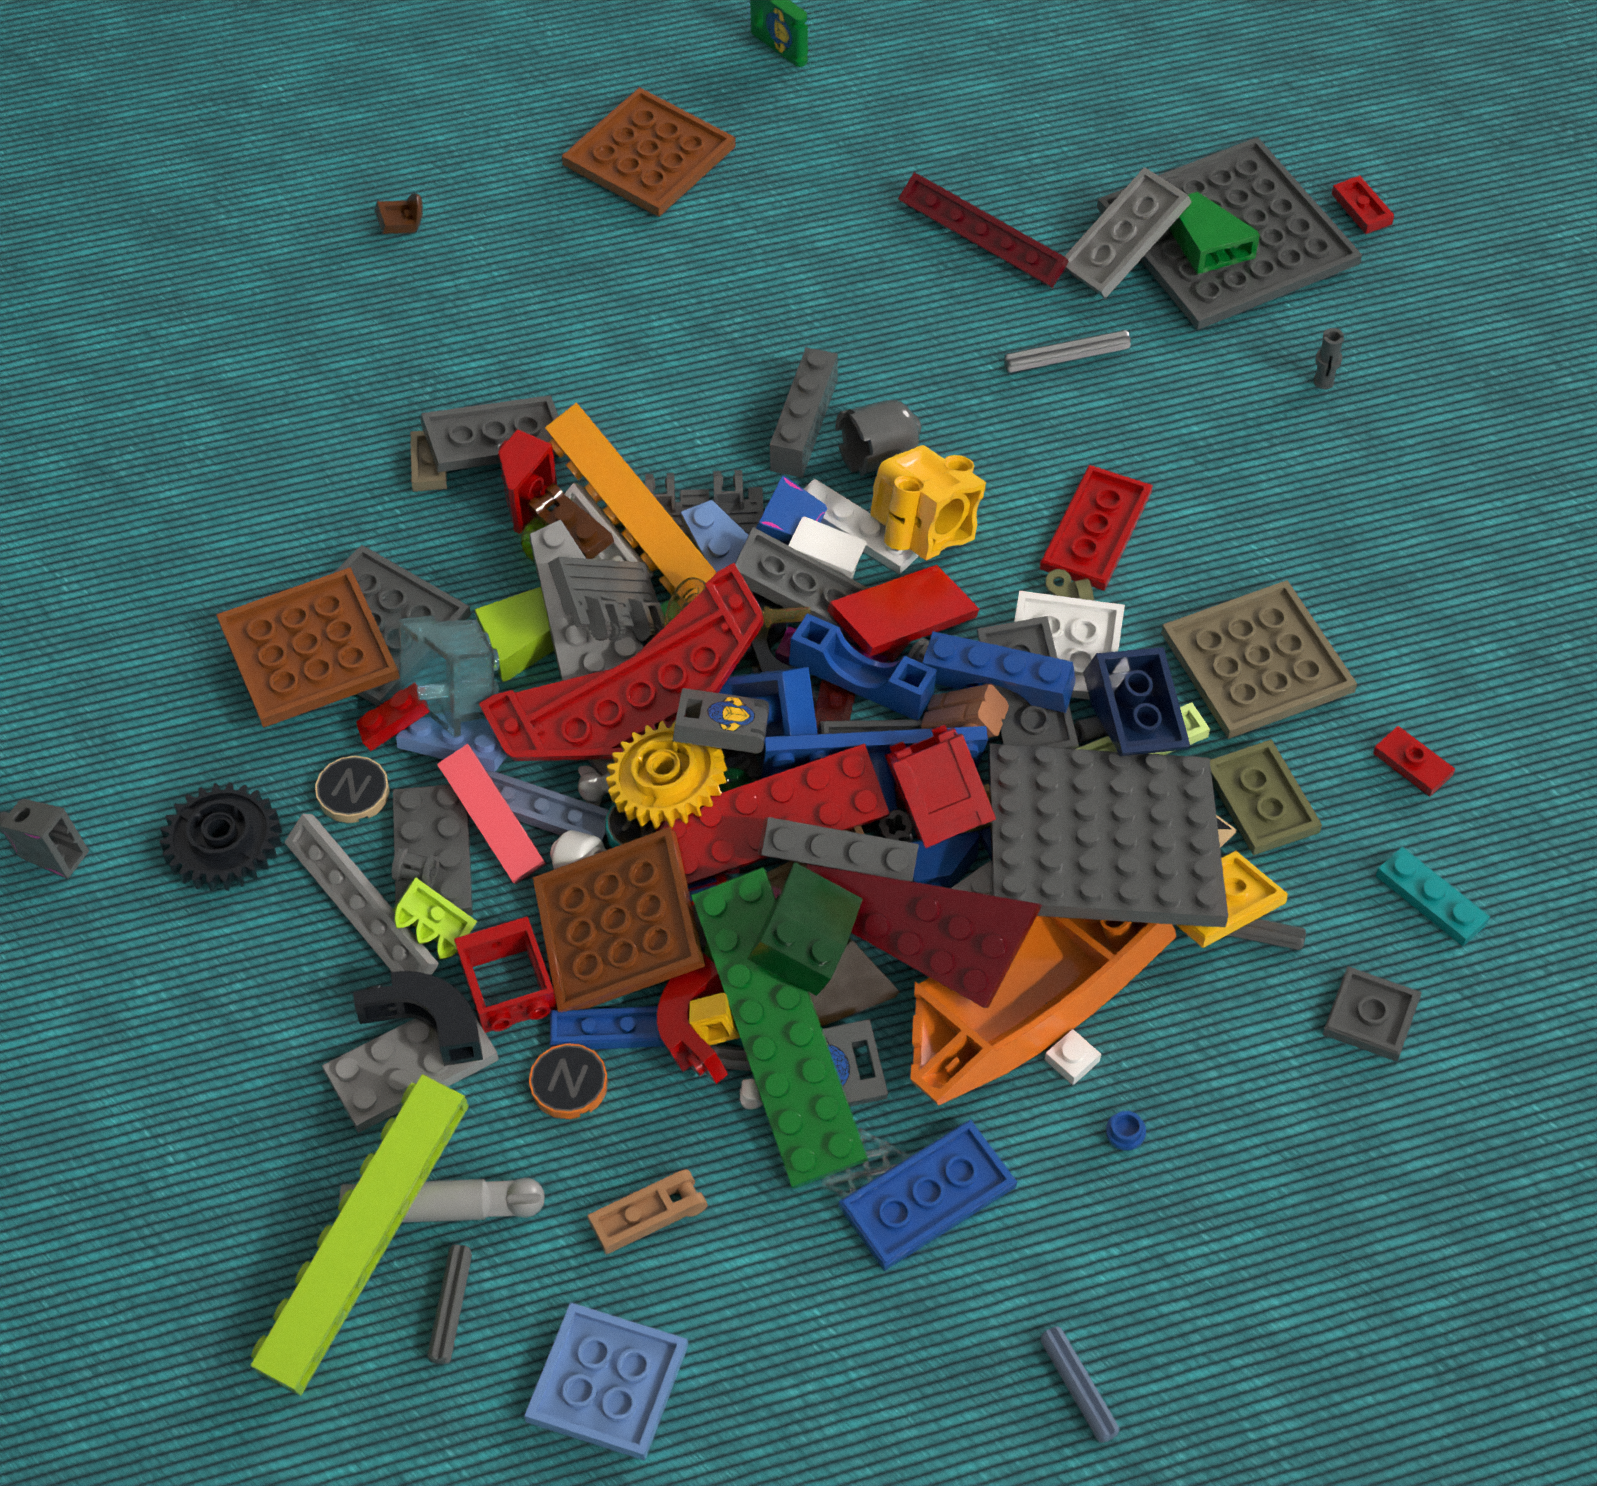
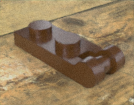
[526,483,614,559]

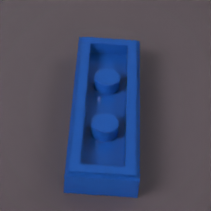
[550,1006,665,1049]

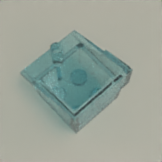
[399,615,499,737]

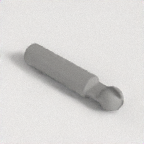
[340,1177,544,1223]

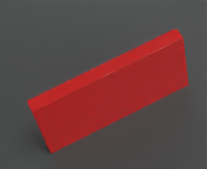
[1040,465,1153,591]
[827,565,979,657]

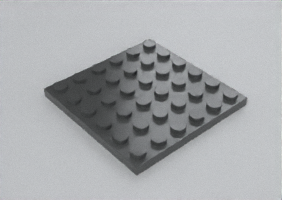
[1097,137,1362,330]
[988,744,1228,927]

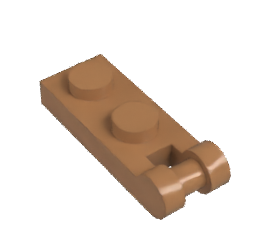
[587,1169,708,1255]

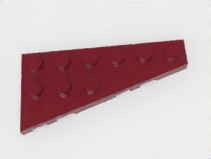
[805,864,1043,1008]

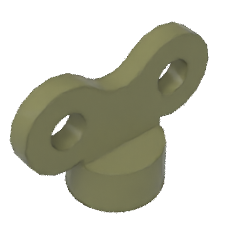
[1045,569,1094,601]

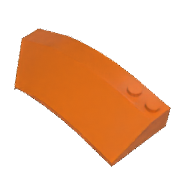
[910,916,1177,1106]

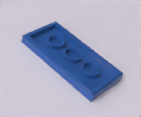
[838,1119,1017,1271]

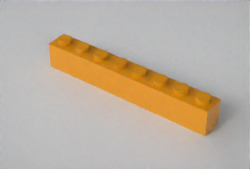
[545,402,717,609]

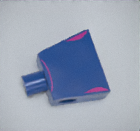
[756,475,827,545]

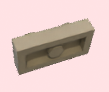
[410,431,447,492]

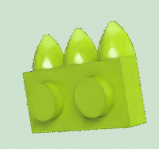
[392,878,477,959]

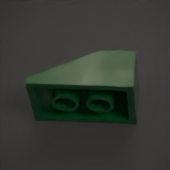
[747,862,863,996]

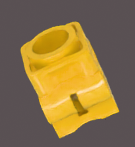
[870,445,986,560]

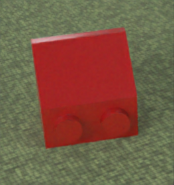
[498,429,557,534]

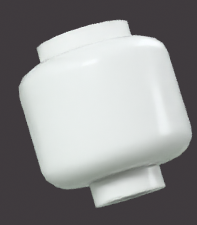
[550,830,606,870]

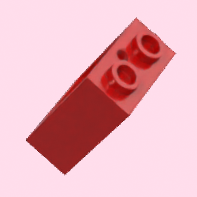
[454,916,557,1033]

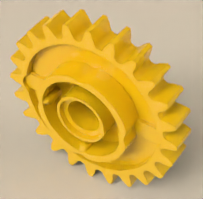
[606,720,727,829]

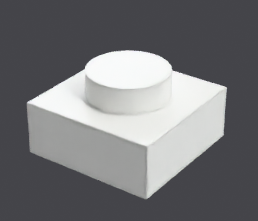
[1045,1029,1101,1085]

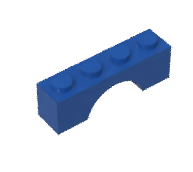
[789,613,937,721]
[922,631,1076,713]

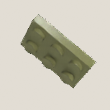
[1210,739,1322,856]

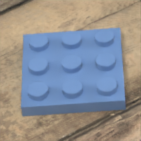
[524,1302,688,1461]

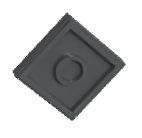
[1323,966,1422,1062]

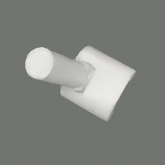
[740,1079,764,1109]

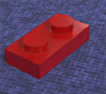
[1331,175,1394,234]
[356,682,430,751]

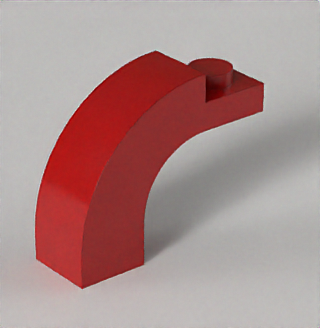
[657,952,728,1084]

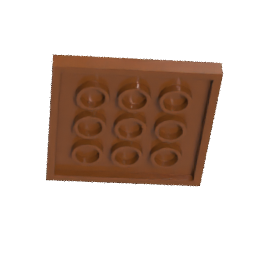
[562,87,736,217]
[216,567,400,728]
[533,827,705,1013]

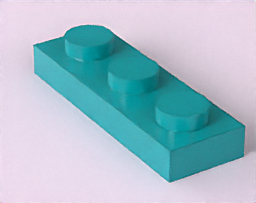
[1376,847,1490,946]

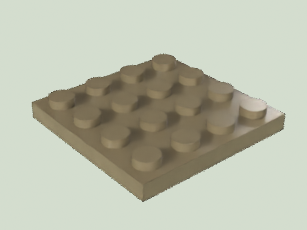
[1161,580,1357,739]

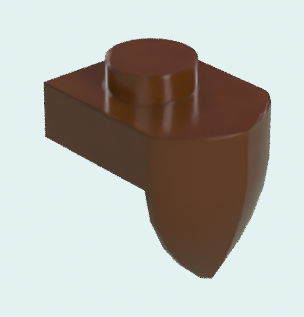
[375,193,423,234]

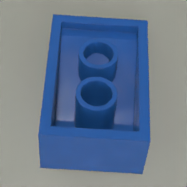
[719,667,818,737]

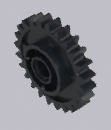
[160,782,282,892]

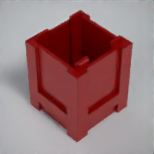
[884,724,996,848]

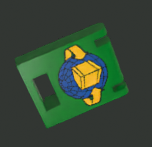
[750,0,808,67]

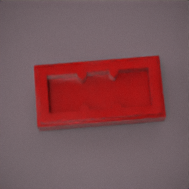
[1373,726,1455,797]

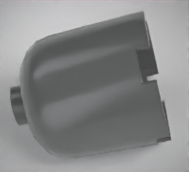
[835,400,921,476]

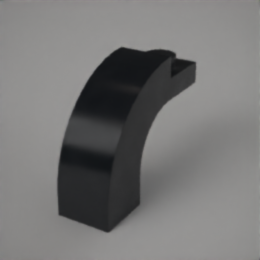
[353,971,483,1066]

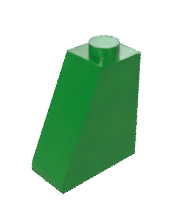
[1168,192,1260,275]

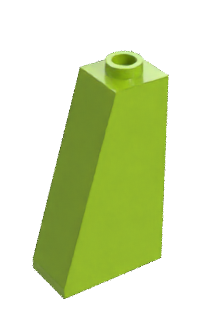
[475,587,554,682]

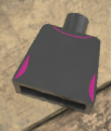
[0,799,89,879]

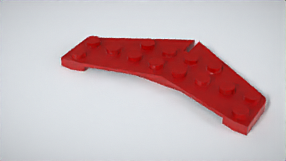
[479,563,764,761]

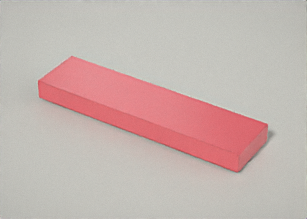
[437,744,546,884]

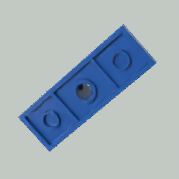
[760,726,988,821]

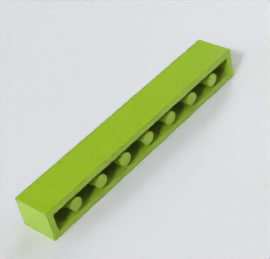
[250,1074,469,1396]

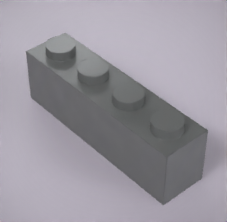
[770,347,838,478]
[758,817,919,882]

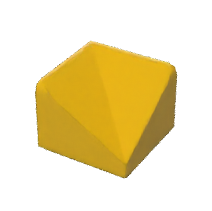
[689,993,740,1046]

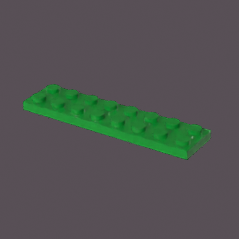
[691,867,869,1189]

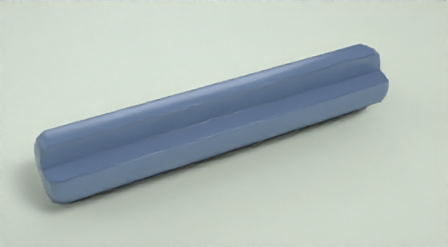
[1041,1326,1119,1443]

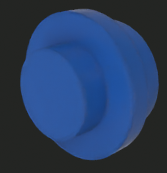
[1106,1111,1146,1150]

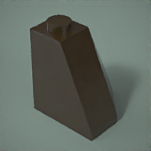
[809,938,900,1026]

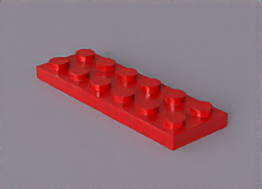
[656,744,890,886]

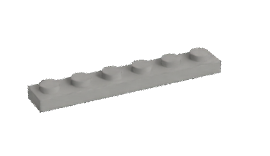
[284,814,439,975]

